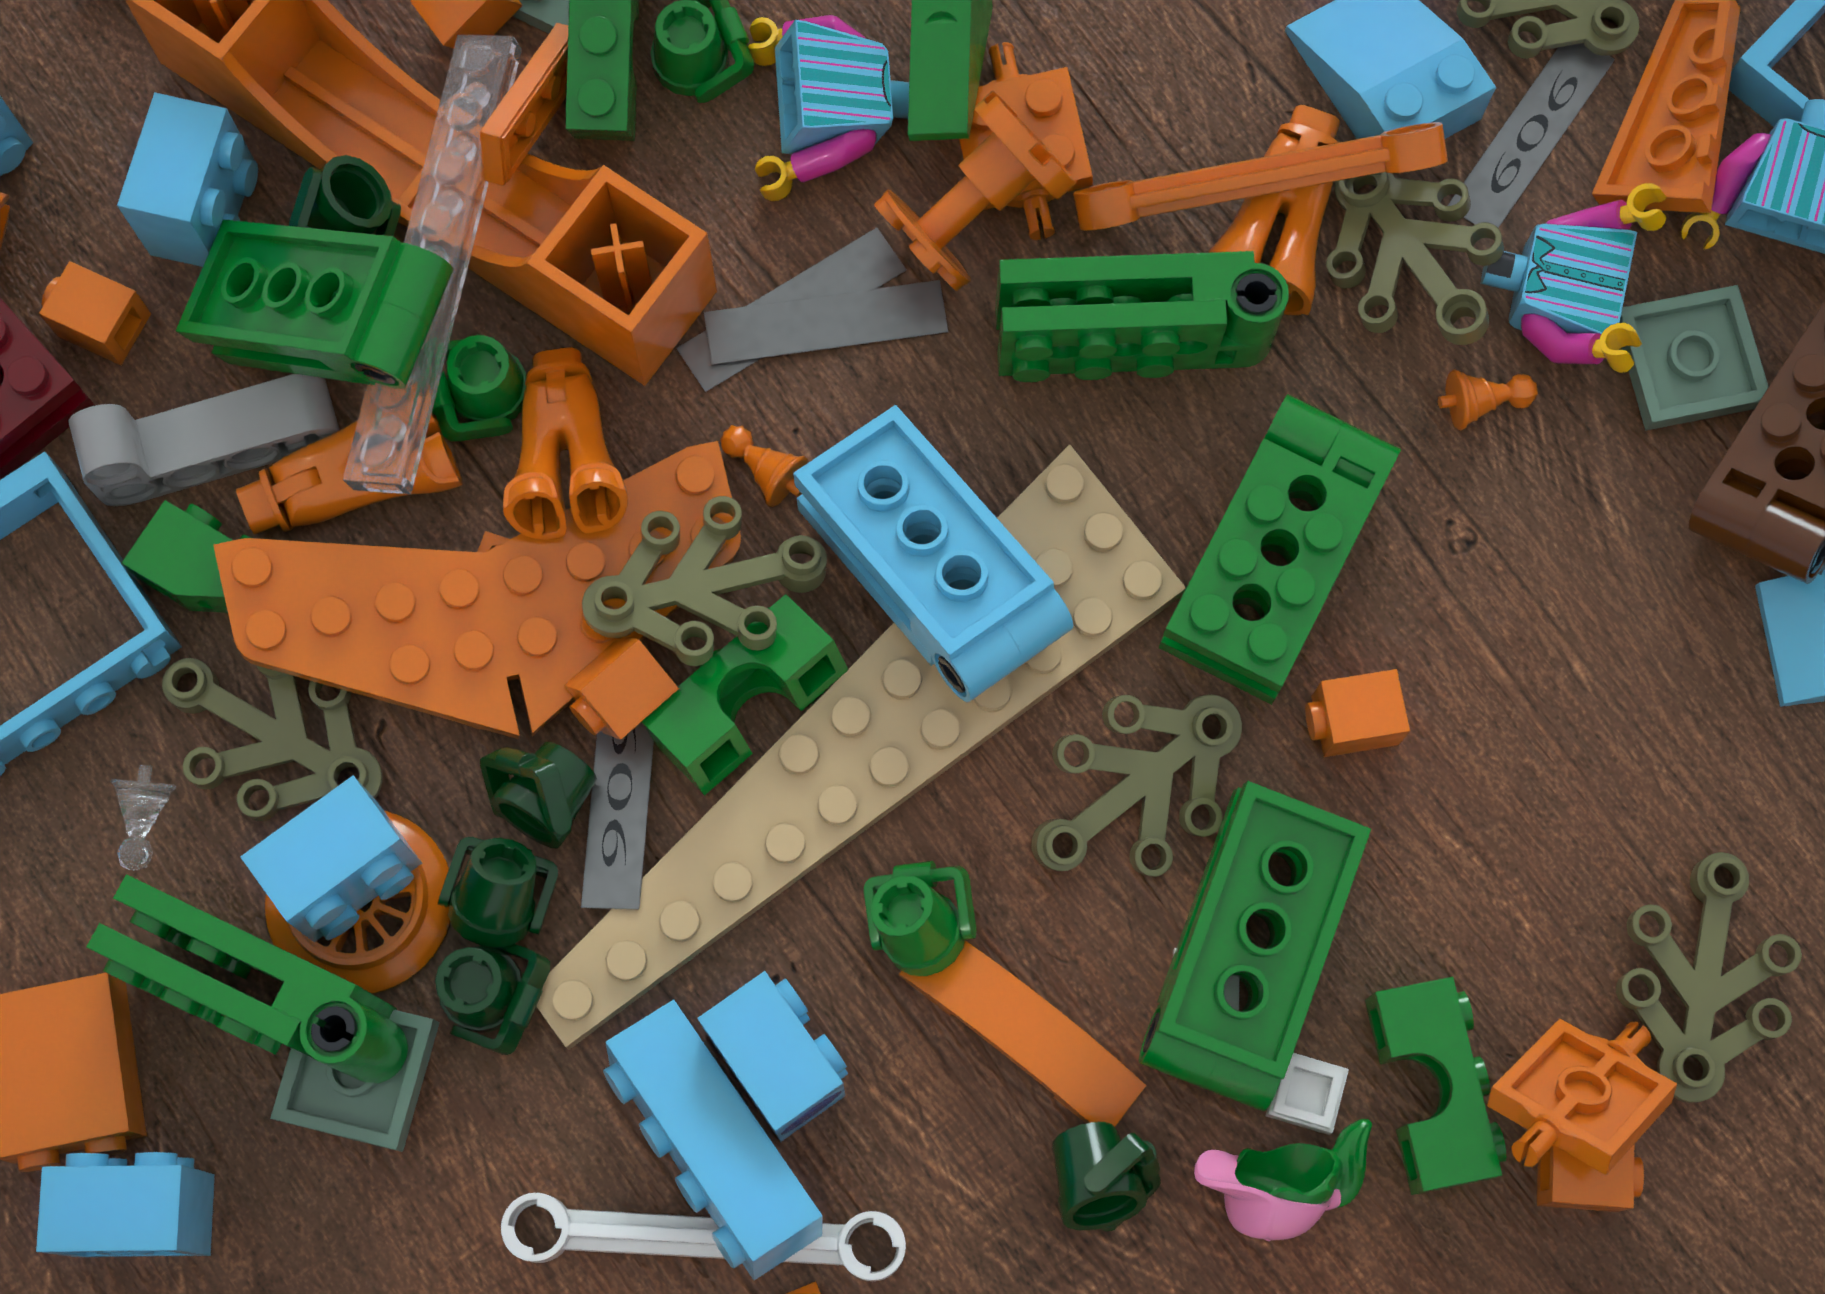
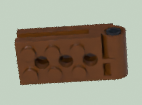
[1689,301,1825,584]

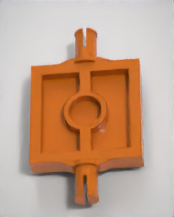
[959,42,1093,240]
[1487,1018,1677,1175]

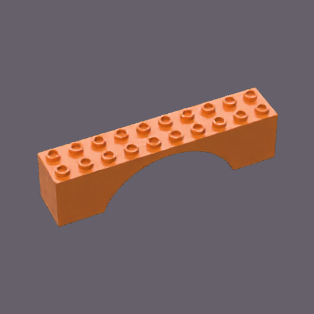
[125,0,717,386]

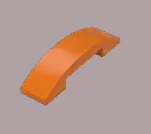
[899,941,1146,1127]

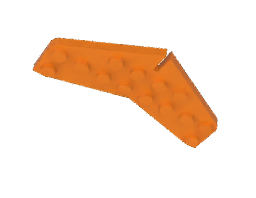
[213,441,741,740]

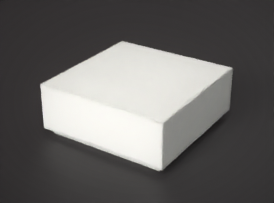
[1265,1053,1349,1135]

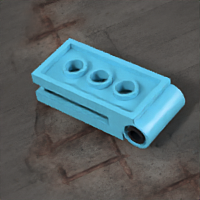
[793,405,1073,702]

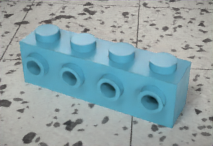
[603,1000,823,1281]

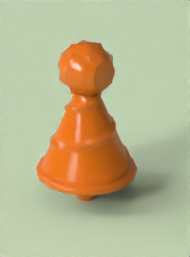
[1438,369,1538,431]
[720,425,808,507]

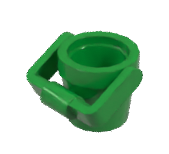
[650,0,754,103]
[419,335,527,442]
[864,861,977,976]

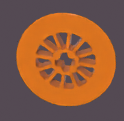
[265,811,450,993]

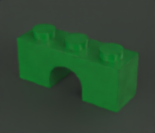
[565,0,639,141]
[642,594,849,796]
[1365,977,1507,1195]

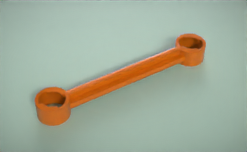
[1073,122,1448,231]

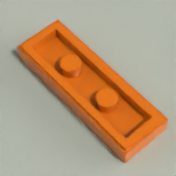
[480,23,569,186]

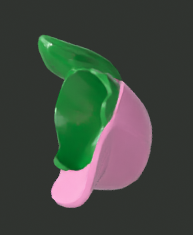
[1194,1119,1372,1241]

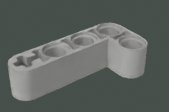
[68,374,339,506]

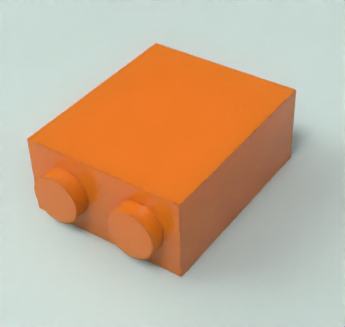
[0,973,147,1172]

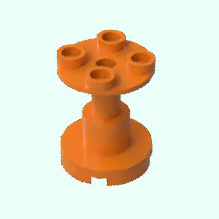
[874,90,1076,291]

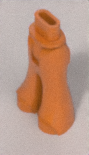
[1208,105,1340,315]
[503,347,628,540]
[236,374,463,535]

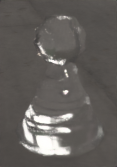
[110,765,177,871]

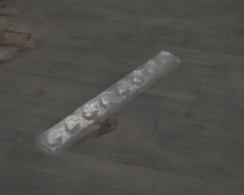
[343,35,522,495]

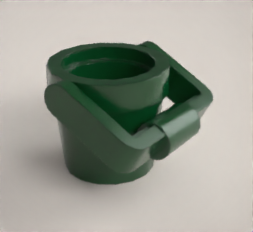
[289,155,401,236]
[480,742,597,849]
[438,837,558,948]
[435,944,550,1055]
[1052,1122,1161,1231]

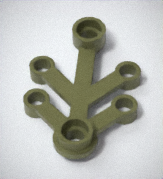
[1456,0,1639,59]
[1326,172,1504,345]
[582,496,827,666]
[162,658,383,821]
[1031,695,1242,876]
[1616,852,1802,1103]

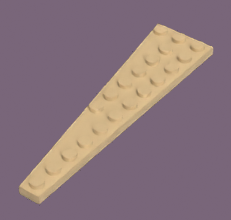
[536,444,1186,1050]

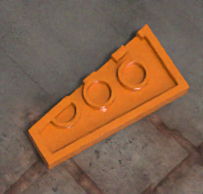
[1592,0,1740,213]

